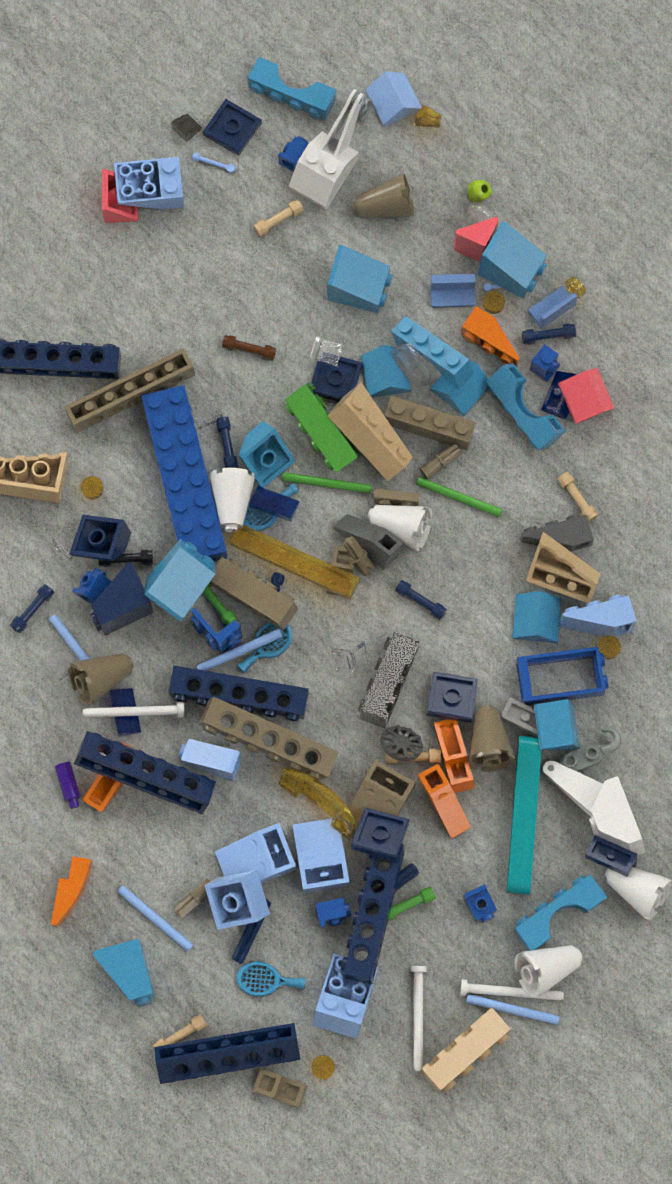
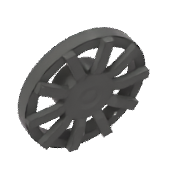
[380,725,423,761]

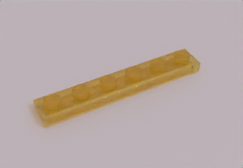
[229,525,360,600]

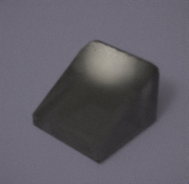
[171,113,202,142]

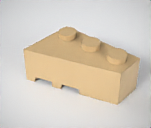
[526,532,600,603]

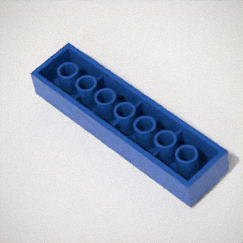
[141,385,228,562]

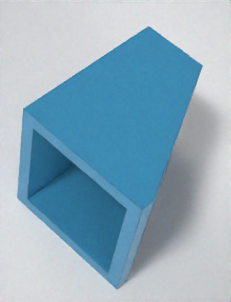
[478,221,547,299]
[327,244,393,313]
[145,539,216,622]
[93,939,156,1007]

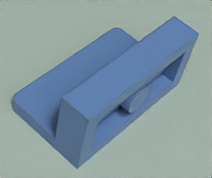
[430,274,475,308]
[528,286,578,329]

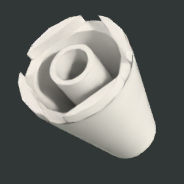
[210,468,255,532]
[367,505,432,551]
[605,867,672,921]
[514,945,582,997]

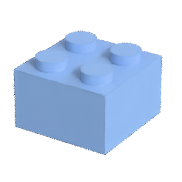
[204,869,270,930]

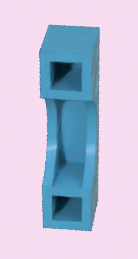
[248,57,336,120]
[391,316,474,389]
[486,363,566,450]
[514,874,607,951]

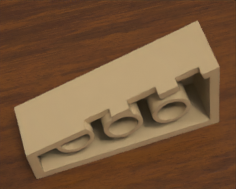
[327,382,413,481]
[0,452,69,503]
[420,1008,510,1093]

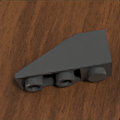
[333,514,403,570]
[520,514,594,552]

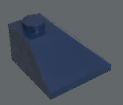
[69,515,131,561]

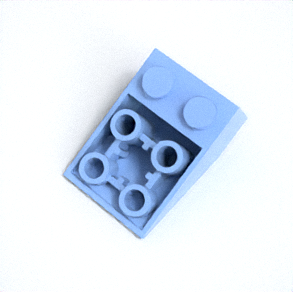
[114,157,184,210]
[559,595,637,638]
[293,817,349,893]
[215,823,296,883]
[312,954,378,1039]

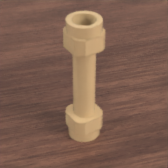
[253,200,304,237]
[557,472,598,523]
[385,749,441,764]
[153,1014,208,1047]

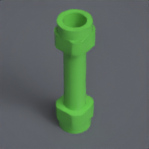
[201,583,238,626]
[388,886,436,921]

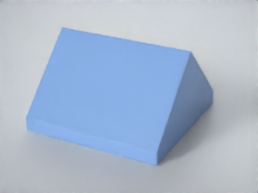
[366,71,422,127]

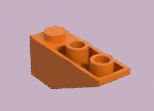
[461,306,520,367]
[417,764,471,839]

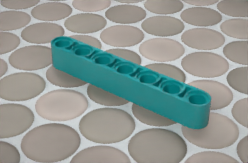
[506,736,541,895]

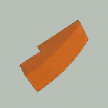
[434,719,474,793]
[83,742,136,813]
[51,856,93,928]

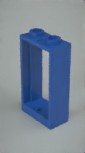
[516,647,609,705]

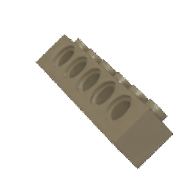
[64,348,195,434]
[199,697,339,781]

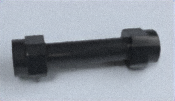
[98,550,153,567]

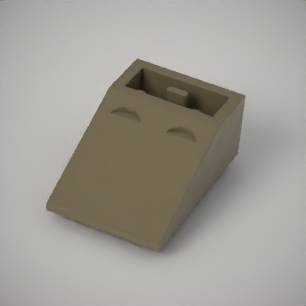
[341,760,416,832]

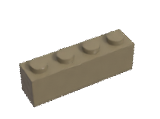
[384,396,476,451]
[209,557,298,630]

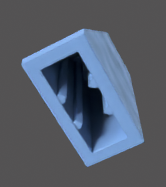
[179,739,242,782]

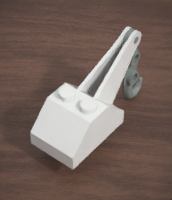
[289,89,373,210]
[543,727,645,855]

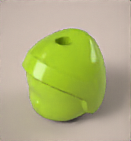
[467,179,492,203]

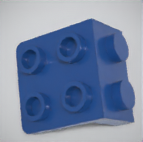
[190,608,243,654]

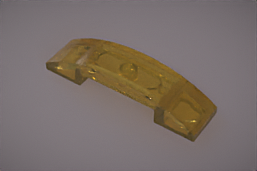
[279,768,356,839]

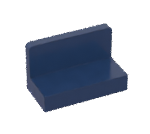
[585,835,638,877]

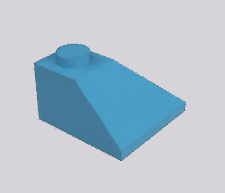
[239,421,296,489]

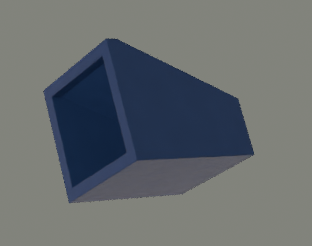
[90,562,154,636]

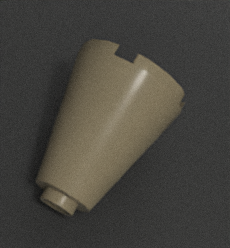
[353,174,414,218]
[67,653,134,706]
[469,705,515,772]

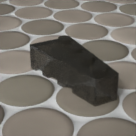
[358,632,420,729]

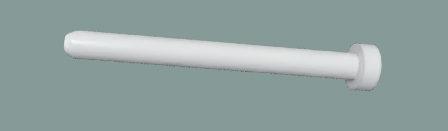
[82,702,184,718]
[410,966,426,1071]
[460,979,564,1001]

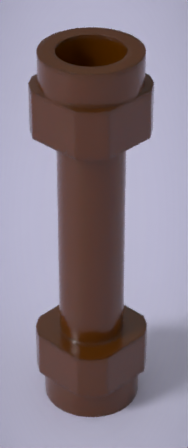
[222,335,276,361]

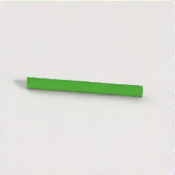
[282,472,372,494]
[416,477,502,517]

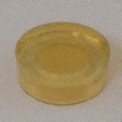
[565,277,586,299]
[483,291,505,314]
[81,476,104,500]
[598,636,621,659]
[311,1055,335,1080]

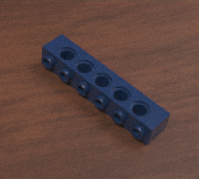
[0,339,121,379]
[169,665,309,722]
[74,731,216,815]
[341,844,405,985]
[154,1023,301,1084]

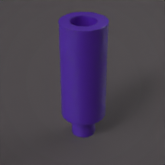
[55,762,81,809]

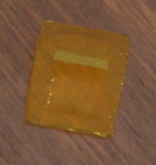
[414,105,442,128]

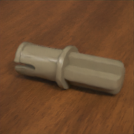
[419,444,462,479]
[343,536,376,576]
[173,878,210,918]

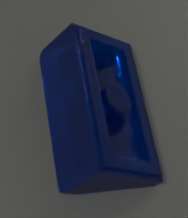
[541,371,576,419]
[249,486,300,522]
[109,688,141,737]

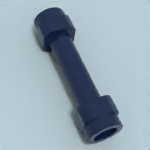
[522,324,576,345]
[216,417,239,468]
[395,580,447,620]
[10,584,55,634]

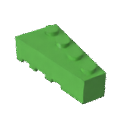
[284,382,360,472]

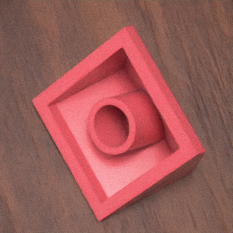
[102,169,138,223]
[454,217,498,262]
[558,368,614,424]

